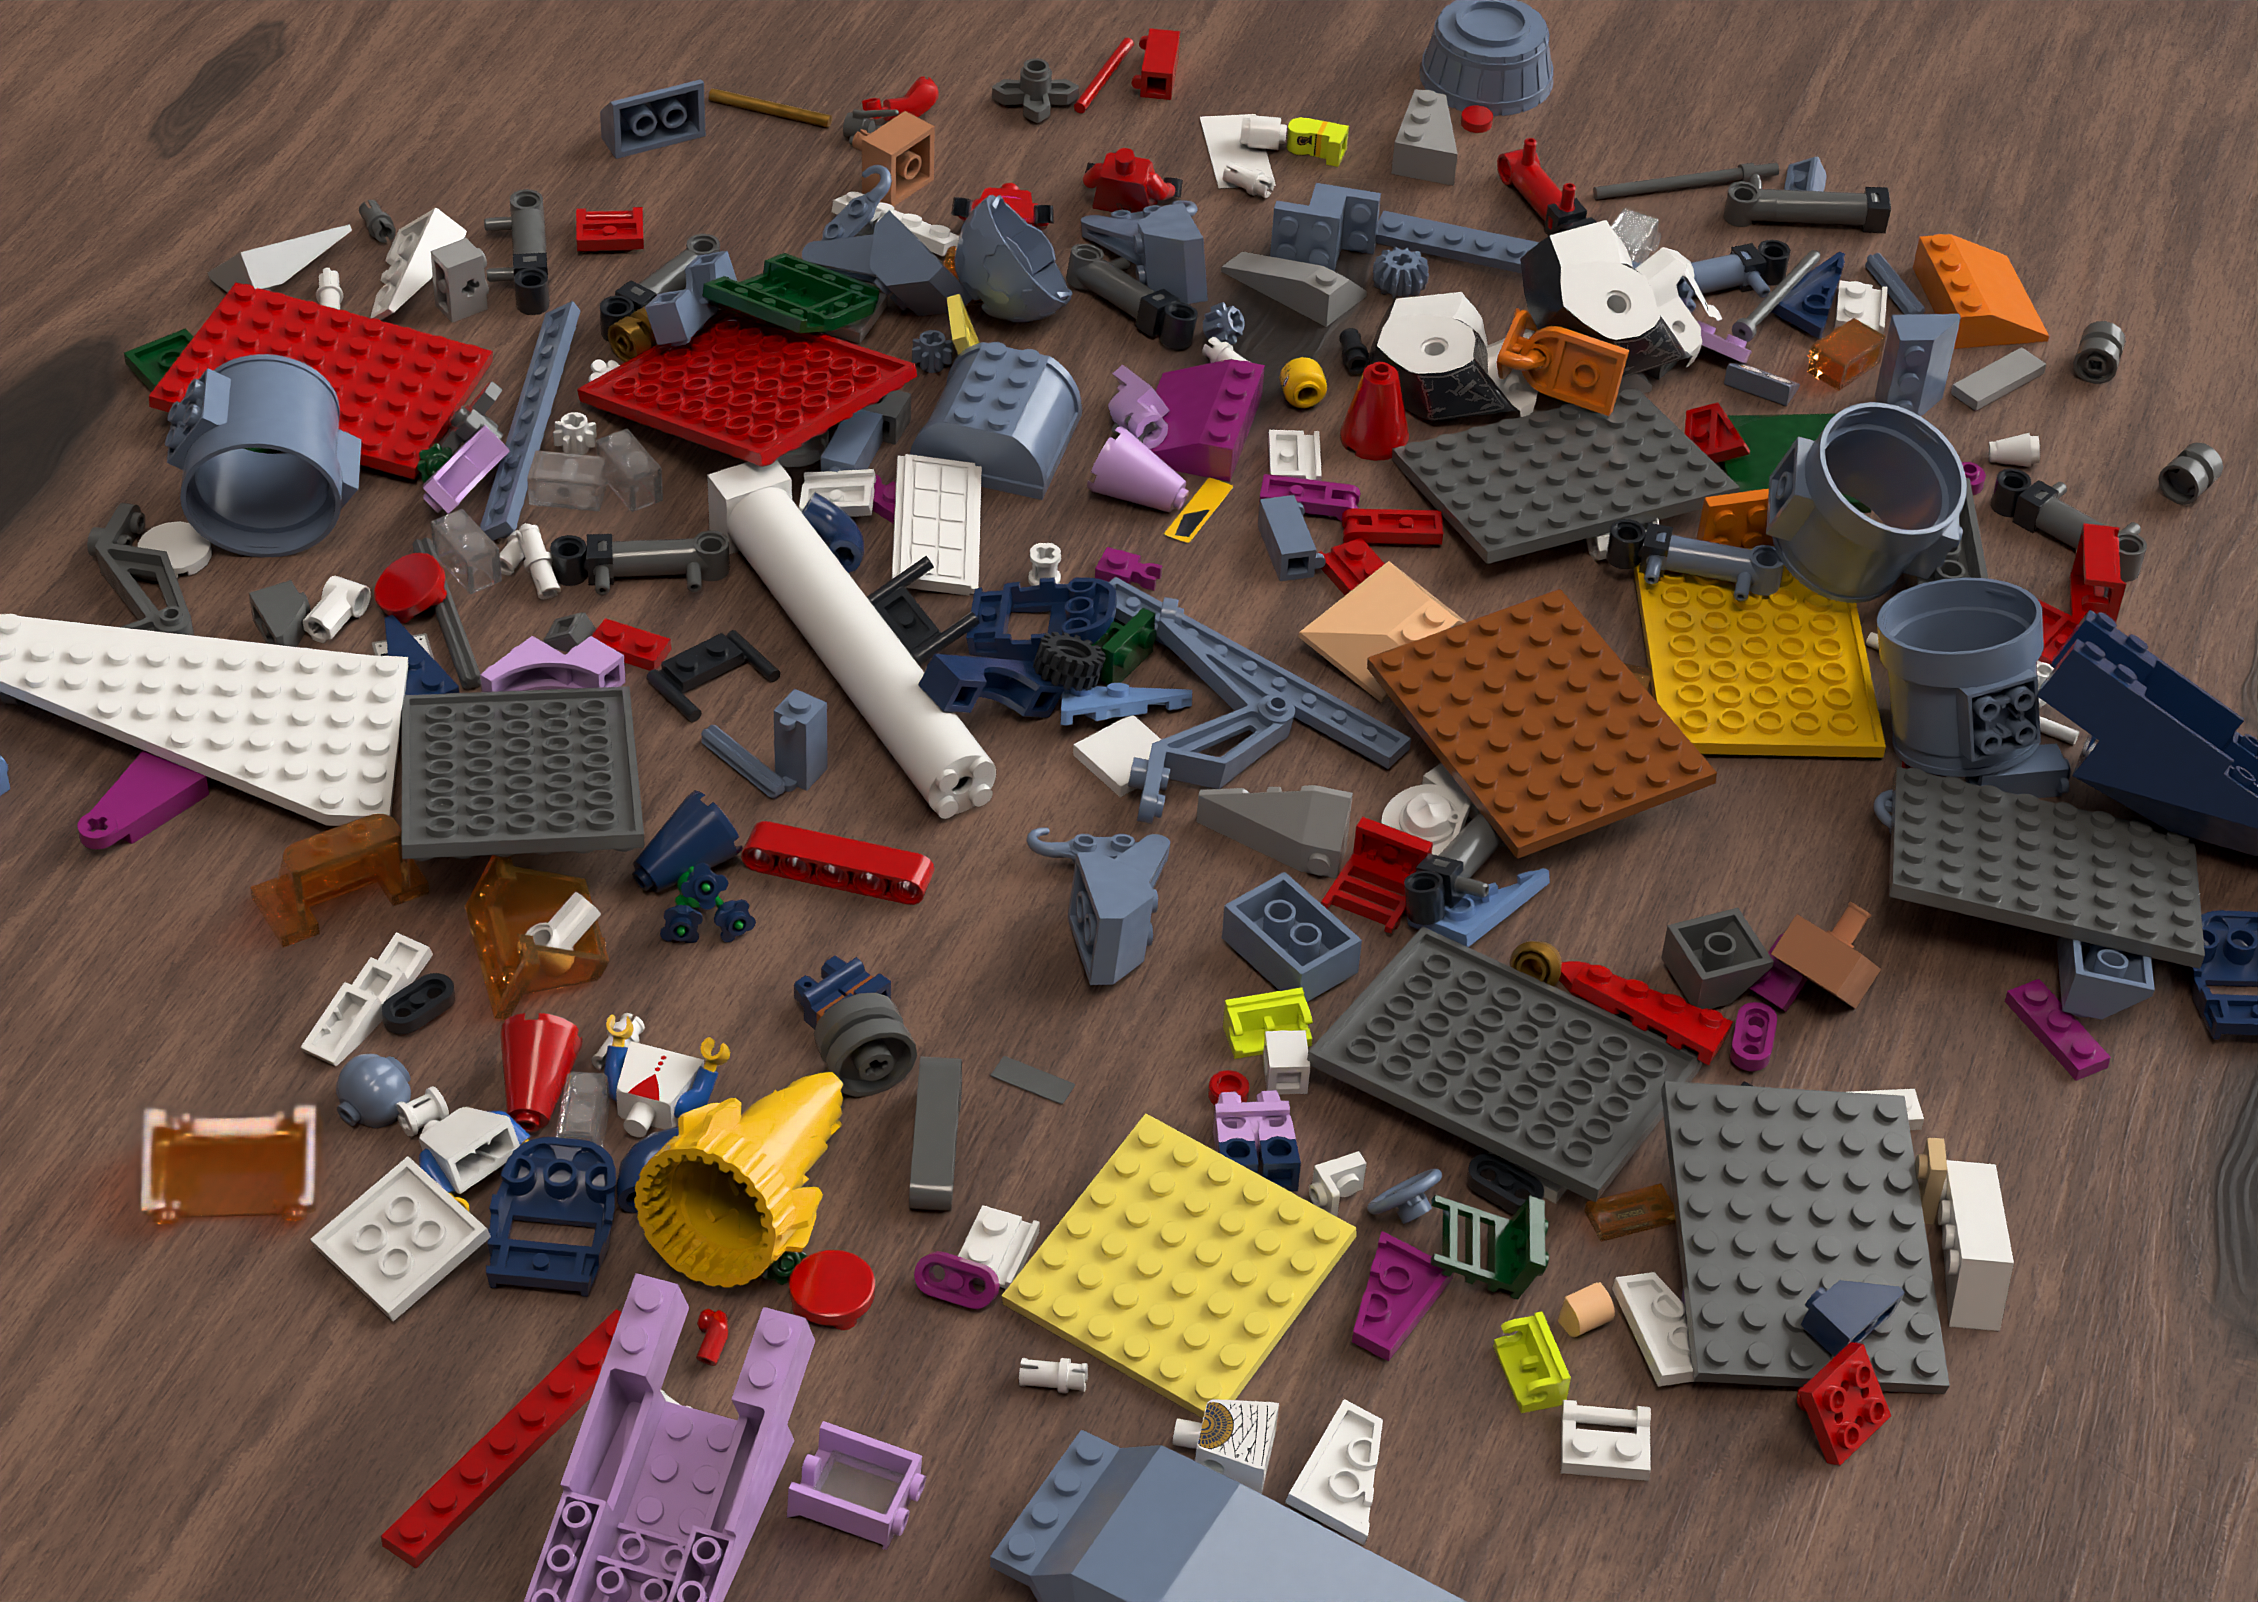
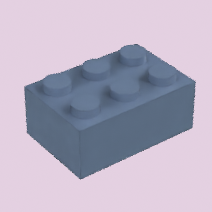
[1222,872,1362,1002]

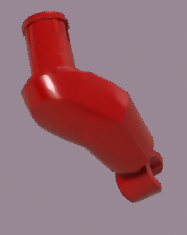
[862,76,939,121]

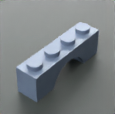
[645,251,738,347]

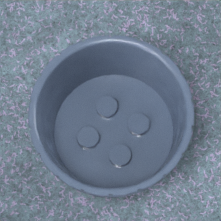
[1419,0,1553,116]

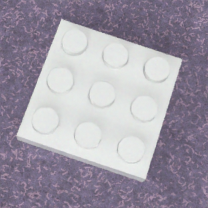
[310,1156,491,1321]

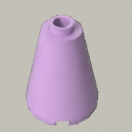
[1087,426,1189,513]

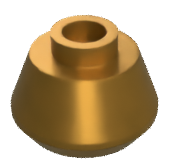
[1510,941,1562,987]

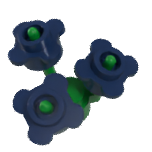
[660,863,756,943]

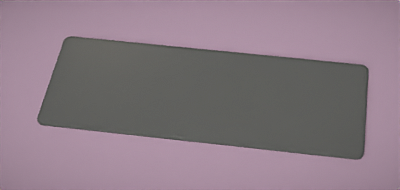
[991,1056,1075,1104]

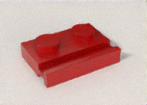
[1317,538,1385,596]

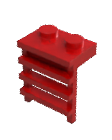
[1321,816,1433,934]

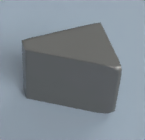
[543,612,596,652]

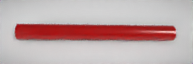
[1074,38,1134,113]

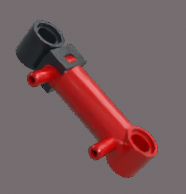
[1497,138,1597,236]

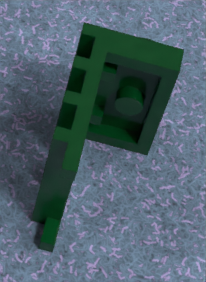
[1091,608,1157,687]
[1431,1195,1549,1299]

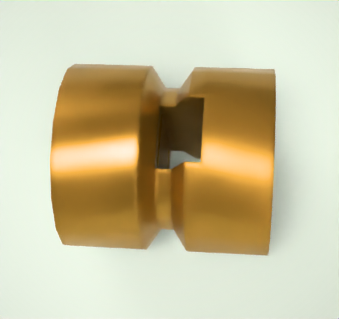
[608,307,658,362]

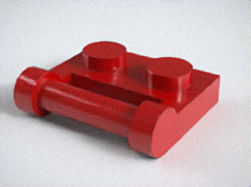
[576,207,644,252]

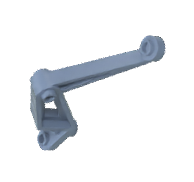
[1128,597,1295,824]

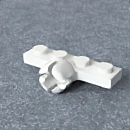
[831,192,959,256]

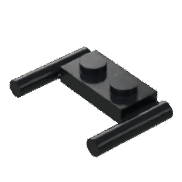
[867,556,980,665]
[646,630,781,722]

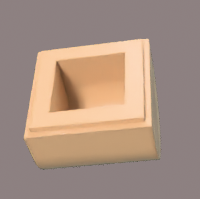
[1557,1282,1615,1337]

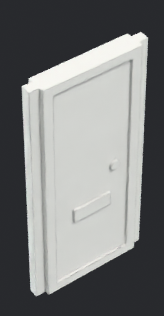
[891,454,982,596]

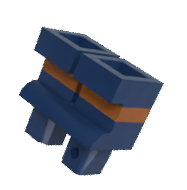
[794,955,891,1030]

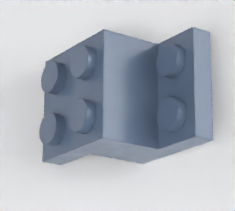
[1270,183,1381,272]

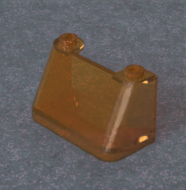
[141,1105,323,1224]

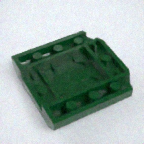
[702,253,880,333]
[1719,413,1872,513]

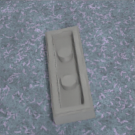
[1951,347,2046,411]

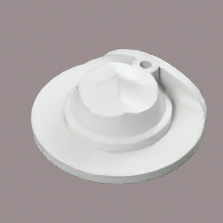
[1382,784,1473,855]

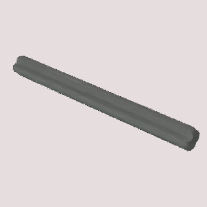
[412,537,481,690]

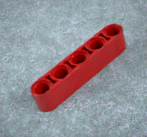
[741,821,935,905]

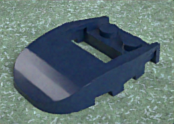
[966,577,1117,661]
[2189,910,2258,1039]
[486,1137,616,1297]

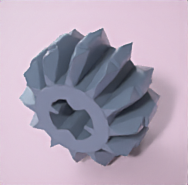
[1373,246,1429,299]

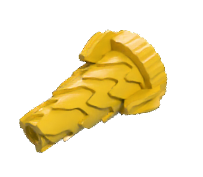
[634,1072,843,1288]

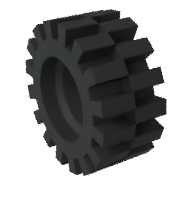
[1033,632,1105,691]

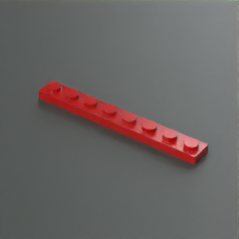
[381,1309,622,1569]

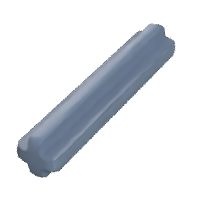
[1865,253,1925,315]
[701,725,786,799]

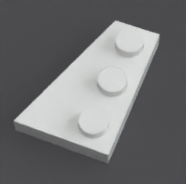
[1612,1272,1694,1387]
[1285,1399,1383,1545]

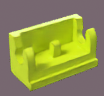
[1223,987,1313,1059]
[1493,1311,1571,1413]

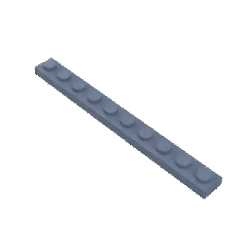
[1376,211,1697,307]
[478,301,581,543]
[1109,577,1411,769]

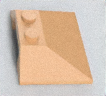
[1298,561,1466,702]

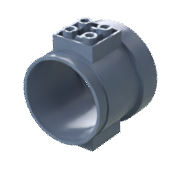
[165,354,361,557]
[1766,402,1967,603]
[1877,578,2044,777]

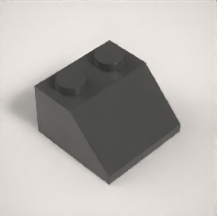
[1661,908,1774,1009]

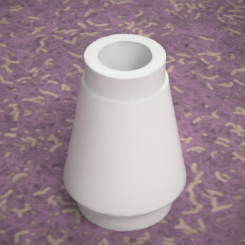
[1989,433,2040,467]

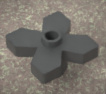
[992,58,1079,123]
[439,381,503,454]

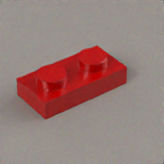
[592,618,672,671]

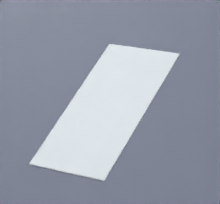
[1200,114,1276,188]

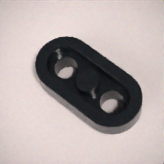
[382,973,455,1034]
[1467,1154,1544,1215]

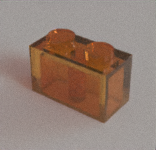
[1807,318,1886,391]

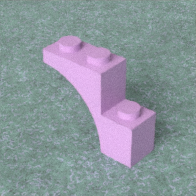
[423,424,510,514]
[480,636,625,692]

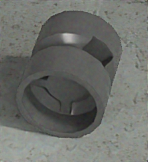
[2073,321,2126,384]
[2158,442,2223,505]

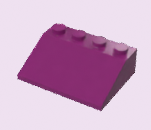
[1150,359,1265,482]

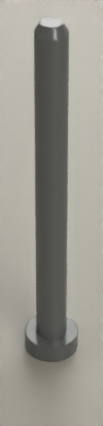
[1732,250,1820,342]

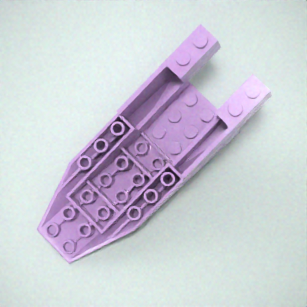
[524,1273,815,1602]

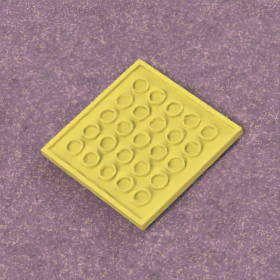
[1002,1113,1356,1418]

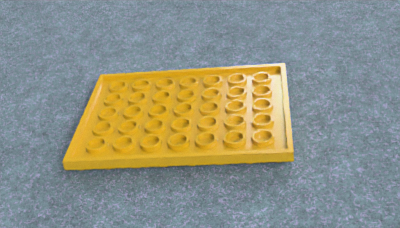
[1633,548,1886,758]

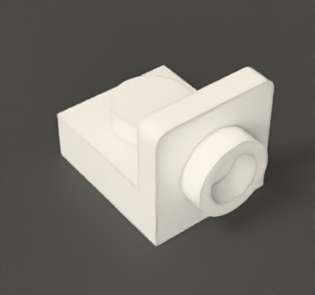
[1309,1151,1366,1217]

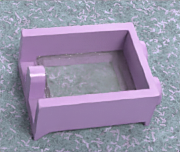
[787,1421,926,1550]

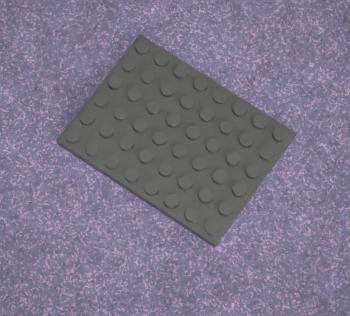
[1392,388,1740,564]
[402,686,644,861]
[1889,767,2205,969]
[1307,927,1703,1202]
[1661,1081,1950,1394]

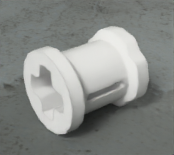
[1028,543,1061,586]
[396,1086,449,1137]

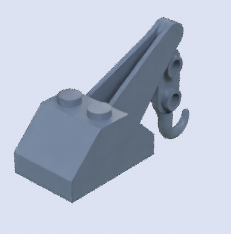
[802,165,973,316]
[1081,200,1208,304]
[1026,827,1170,985]

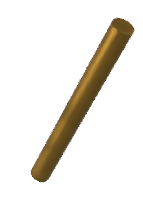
[709,88,832,128]

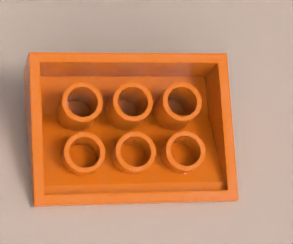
[1913,234,2049,349]

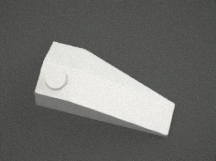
[370,208,467,320]

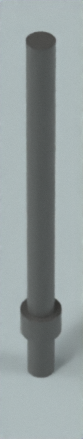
[1593,163,1779,200]

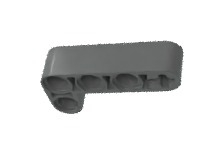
[909,1056,962,1211]

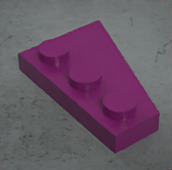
[1352,1231,1454,1361]

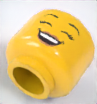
[1279,357,1327,408]

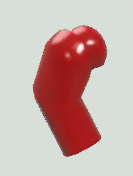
[696,1308,728,1366]

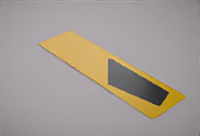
[1164,478,1233,543]

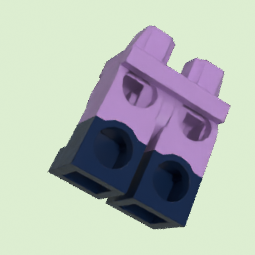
[1213,1090,1301,1191]

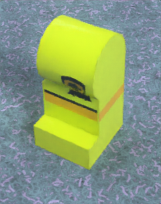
[1286,117,1349,167]

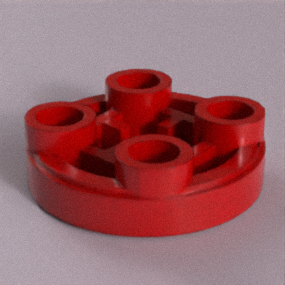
[374,553,447,623]
[789,1250,875,1330]

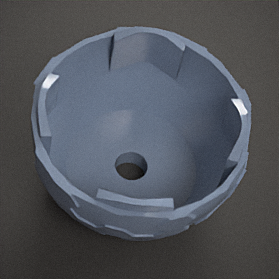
[955,195,1073,322]

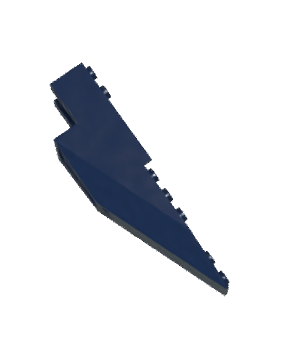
[2037,610,2258,857]

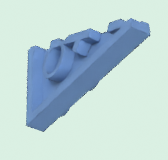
[1061,683,1192,725]
[1407,868,1550,947]

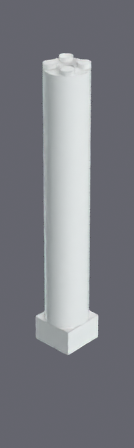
[707,459,996,819]

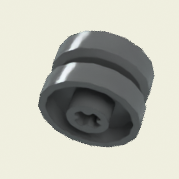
[814,993,917,1097]

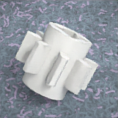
[553,412,597,456]

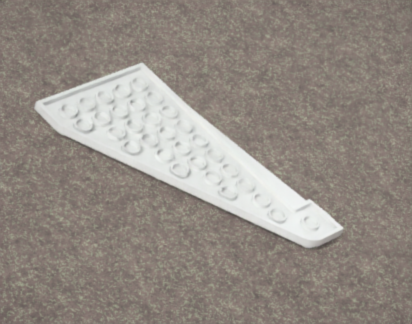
[0,614,408,828]

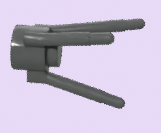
[843,109,899,145]

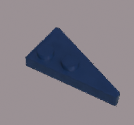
[1771,251,1845,339]
[384,614,460,695]

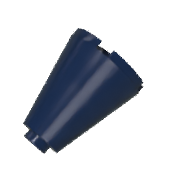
[632,790,743,893]

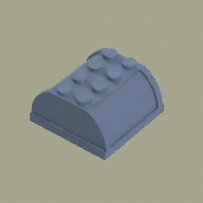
[910,342,1082,500]

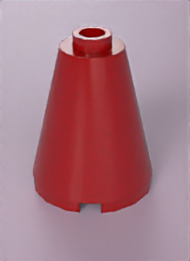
[1340,362,1409,461]
[500,1013,583,1132]

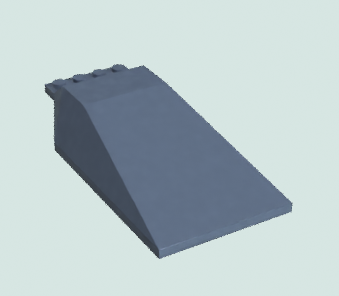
[990,1429,1467,1602]

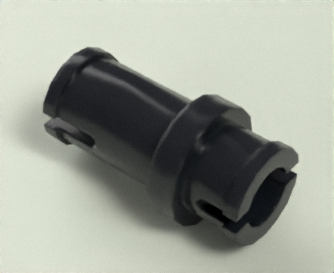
[1339,328,1369,374]

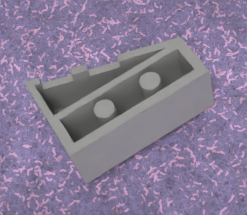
[1391,89,1458,186]

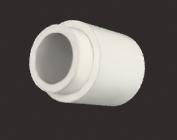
[1240,115,1287,150]

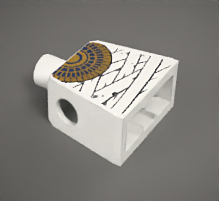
[1173,1399,1279,1494]

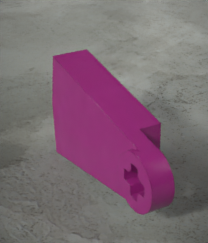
[77,750,209,849]

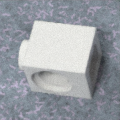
[1263,1030,1310,1094]

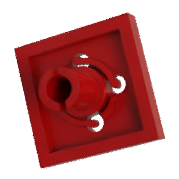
[1797,1342,1891,1466]

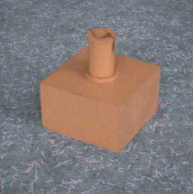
[852,111,935,207]
[1771,902,1881,1009]

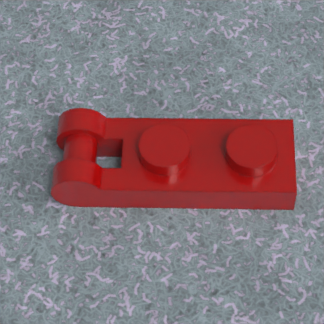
[1342,508,1443,545]

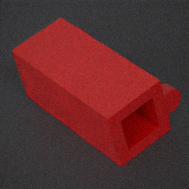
[1131,28,1180,100]

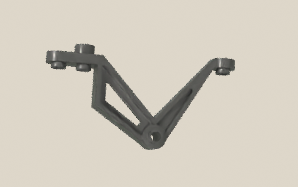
[0,503,195,706]

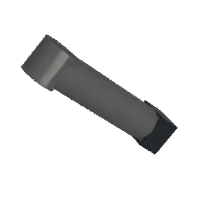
[1723,174,1891,233]

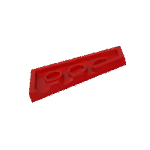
[1571,963,1733,1066]

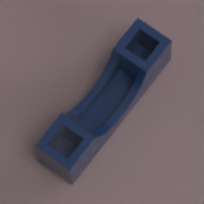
[918,654,1064,718]

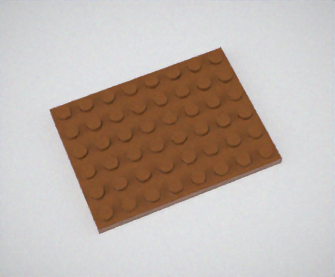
[1367,589,1717,859]

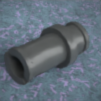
[359,200,396,243]

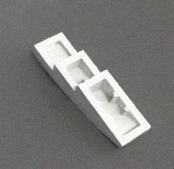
[300,932,433,1066]

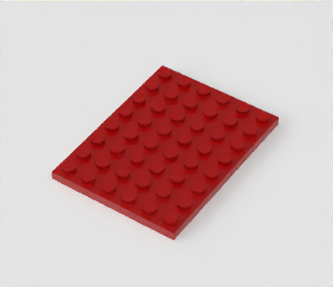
[149,282,493,479]
[577,309,917,467]

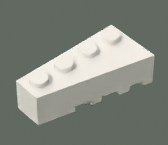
[1938,1160,2014,1331]

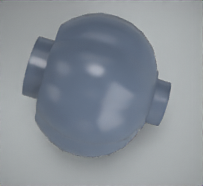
[336,1054,411,1128]

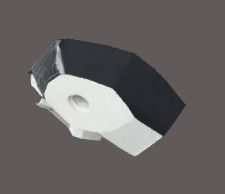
[1520,220,1722,378]
[1368,292,1538,421]

